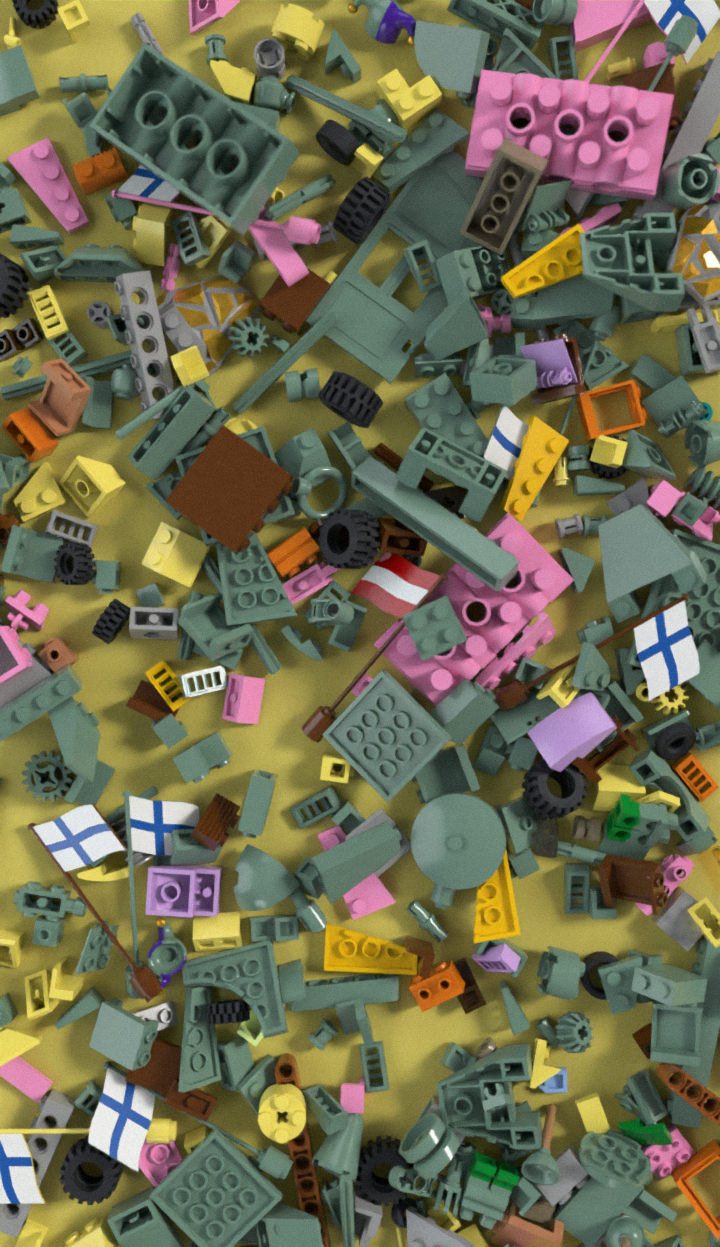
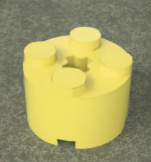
[270,3,325,60]
[258,1083,306,1144]

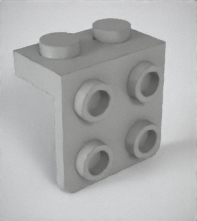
[346,810,412,876]

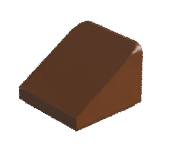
[632,1023,652,1059]

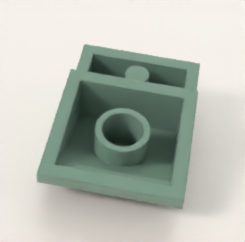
[0,45,40,116]

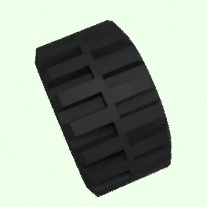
[333,177,391,245]
[0,253,30,319]
[318,371,383,428]
[318,509,381,569]
[522,759,587,820]
[60,1135,124,1205]
[356,1136,414,1206]

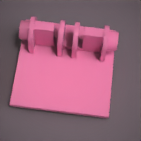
[671,491,720,542]
[640,1123,696,1181]

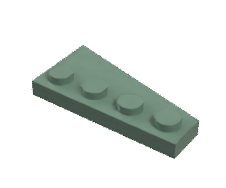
[372,108,470,193]

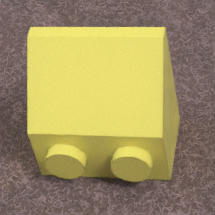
[141,522,211,588]
[64,1215,118,1247]

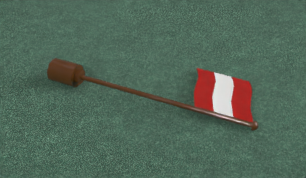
[302,552,448,742]

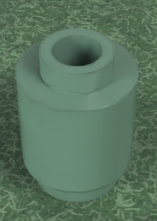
[430,883,457,909]
[454,1142,477,1181]

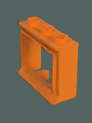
[670,1140,720,1240]

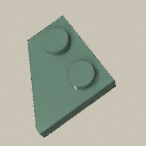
[571,641,611,691]
[597,954,643,1015]
[236,1054,277,1116]

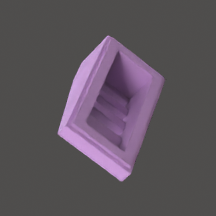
[471,944,521,972]

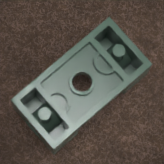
[395,427,507,523]

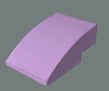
[528,692,617,772]
[145,865,222,918]

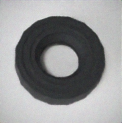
[654,722,696,760]

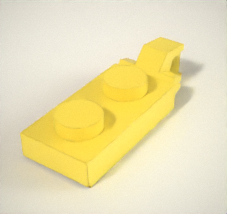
[650,308,719,335]

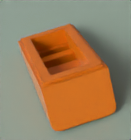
[670,752,719,802]

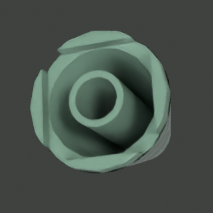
[685,420,720,467]
[311,1113,364,1182]

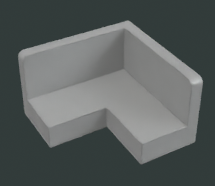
[353,1184,382,1247]

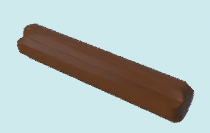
[374,443,433,492]

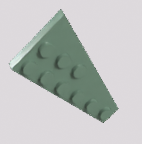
[216,532,298,627]

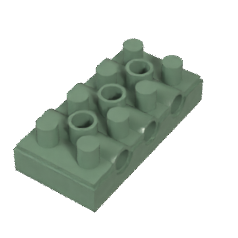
[90,43,300,236]

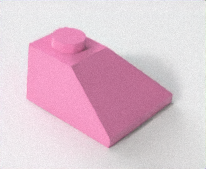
[188,0,240,35]

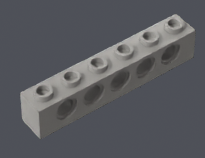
[114,270,175,420]
[0,1089,76,1238]

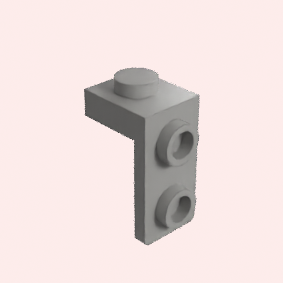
[129,1001,178,1031]

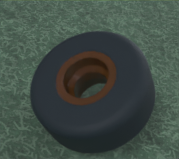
[391,1197,418,1228]

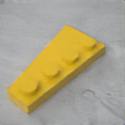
[500,223,585,299]
[500,415,569,521]
[473,850,521,943]
[324,922,418,975]

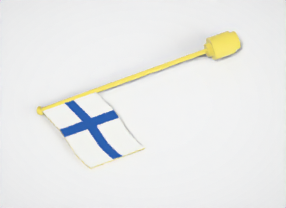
[0,1118,177,1204]

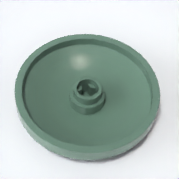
[411,793,506,889]

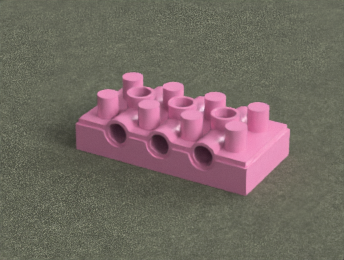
[465,69,674,201]
[373,512,574,707]

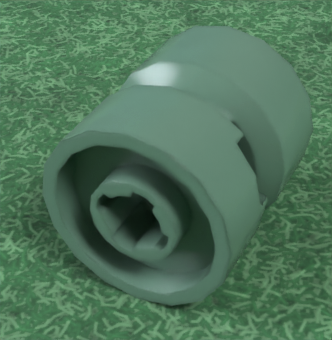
[532,0,578,27]
[284,368,320,403]

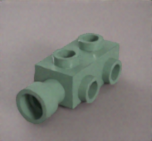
[14,881,87,921]

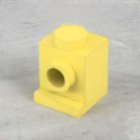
[320,752,354,783]

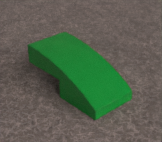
[618,1118,672,1145]

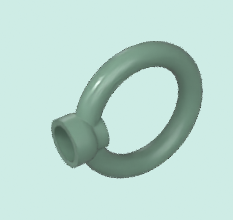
[290,466,348,520]

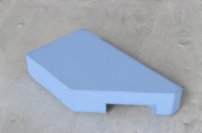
[538,1067,568,1093]

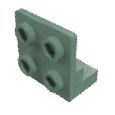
[0,525,65,583]

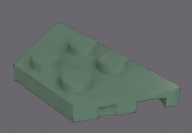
[492,28,558,79]

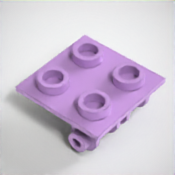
[520,339,578,390]

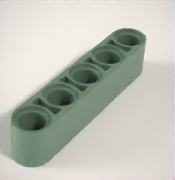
[287,973,401,1012]

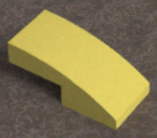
[77,862,129,882]
[575,1092,610,1133]

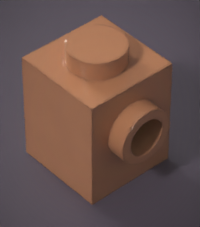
[39,638,80,672]

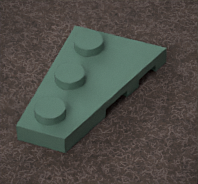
[553,319,629,391]

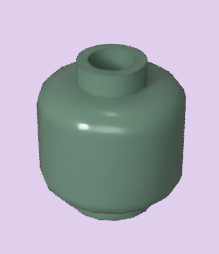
[253,77,284,110]
[110,364,140,401]

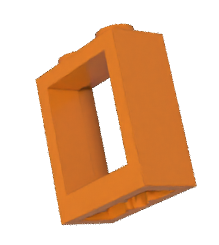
[576,379,647,442]

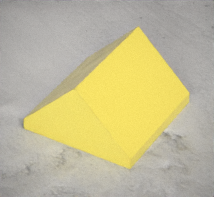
[592,764,646,811]

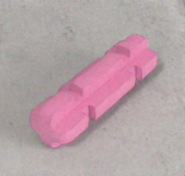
[161,243,181,291]

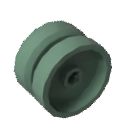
[399,1113,460,1179]

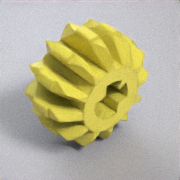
[649,683,689,715]

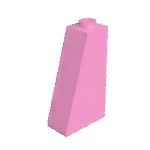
[569,0,653,52]

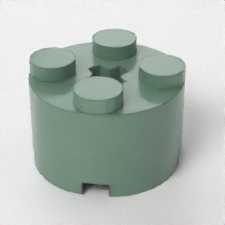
[662,153,720,209]
[537,946,585,1000]

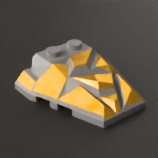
[665,204,720,304]
[156,274,262,380]

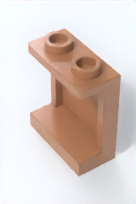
[28,358,92,436]
[490,1201,564,1247]

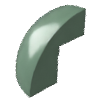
[234,844,300,911]

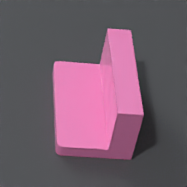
[222,673,265,724]

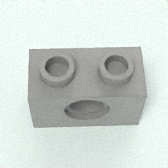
[129,607,180,640]

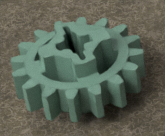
[21,750,74,802]

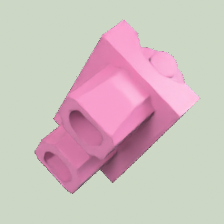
[5,590,49,631]

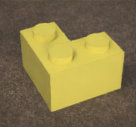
[376,68,442,129]
[132,201,175,266]

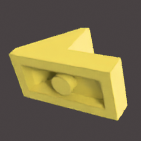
[527,1038,561,1089]

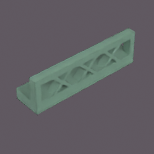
[447,0,544,51]

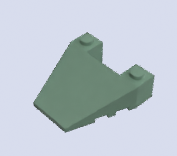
[579,213,685,312]
[510,229,615,330]
[598,504,708,623]
[436,1044,543,1150]

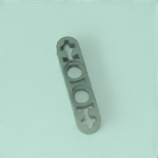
[389,1165,462,1202]

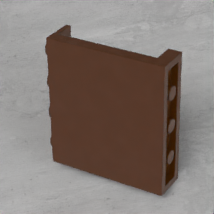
[165,425,294,555]

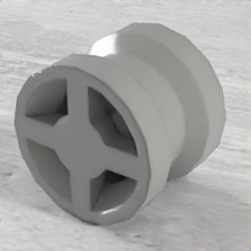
[87,301,114,329]

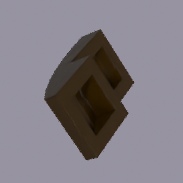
[454,957,486,1014]

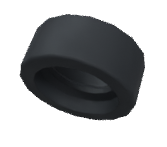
[316,120,360,166]
[580,952,619,1000]

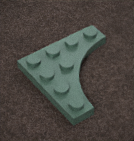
[182,939,288,1038]

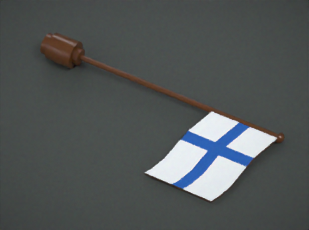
[494,593,700,711]
[28,804,163,1003]

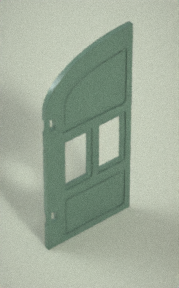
[306,150,483,384]

